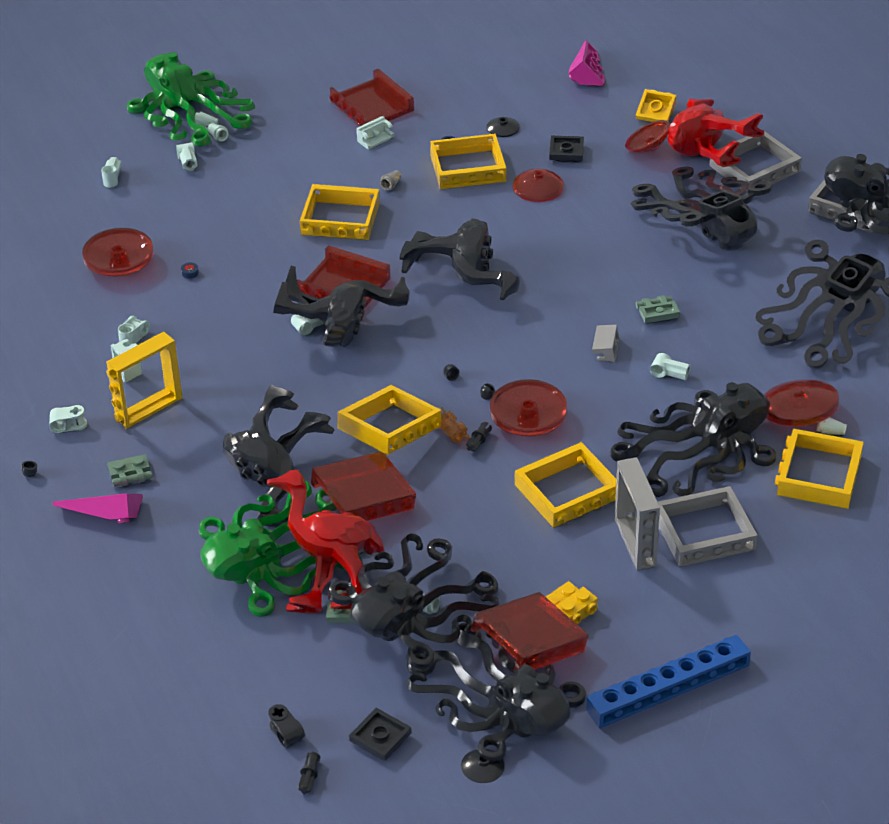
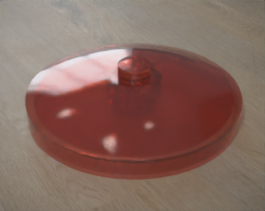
[82,228,154,276]
[490,379,567,436]
[764,379,839,426]

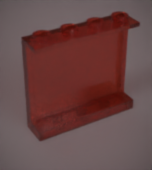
[329,68,414,126]
[297,245,391,307]
[311,452,416,521]
[471,592,589,671]

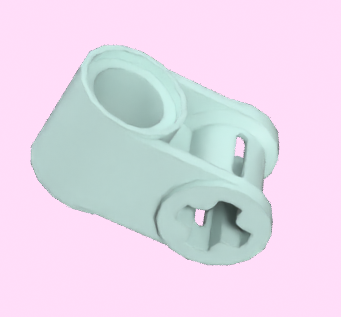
[118,316,150,347]
[49,405,87,433]

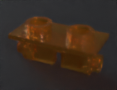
[440,407,470,443]

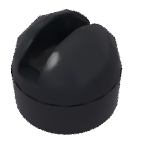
[443,364,460,381]
[480,383,495,400]
[21,461,37,478]

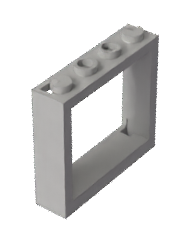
[710,131,802,194]
[808,179,889,233]
[615,457,660,570]
[658,486,758,567]

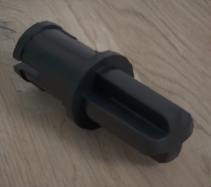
[466,422,492,452]
[298,752,321,794]

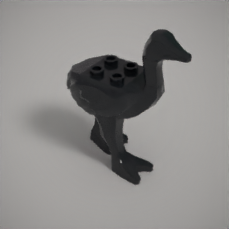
[399,218,520,301]
[273,265,410,347]
[223,385,335,526]

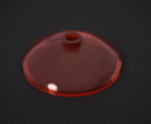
[625,120,671,153]
[513,168,563,202]

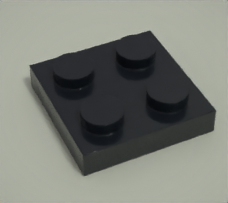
[549,135,584,162]
[349,707,412,761]

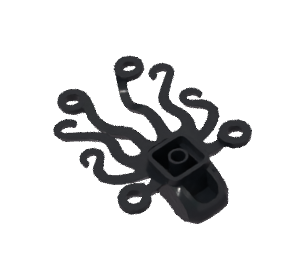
[824,154,889,234]
[630,166,772,249]
[755,239,889,369]
[610,382,776,497]
[328,533,500,669]
[406,622,586,762]

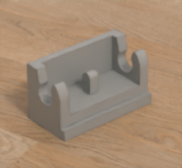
[592,324,620,363]

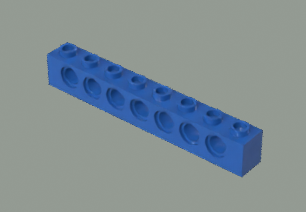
[586,634,751,729]

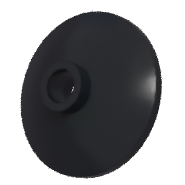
[487,117,519,137]
[461,749,505,783]

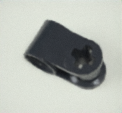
[268,704,305,748]

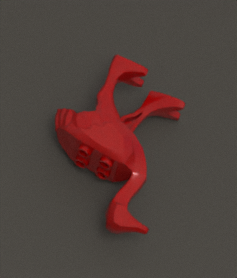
[667,99,765,168]
[267,470,384,613]

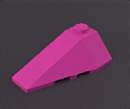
[569,40,605,86]
[53,493,143,523]

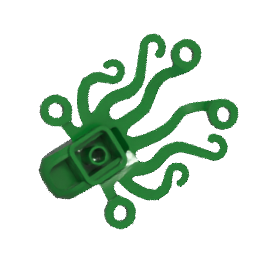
[127,52,256,146]
[199,480,364,617]

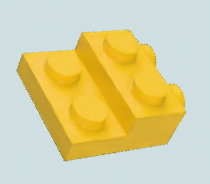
[635,89,677,125]
[538,581,598,630]

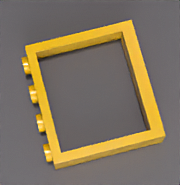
[430,134,506,189]
[300,184,380,240]
[106,332,183,429]
[337,385,442,455]
[775,429,864,509]
[515,442,617,528]

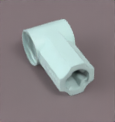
[176,142,197,171]
[101,157,122,188]
[291,315,324,335]
[650,353,690,380]

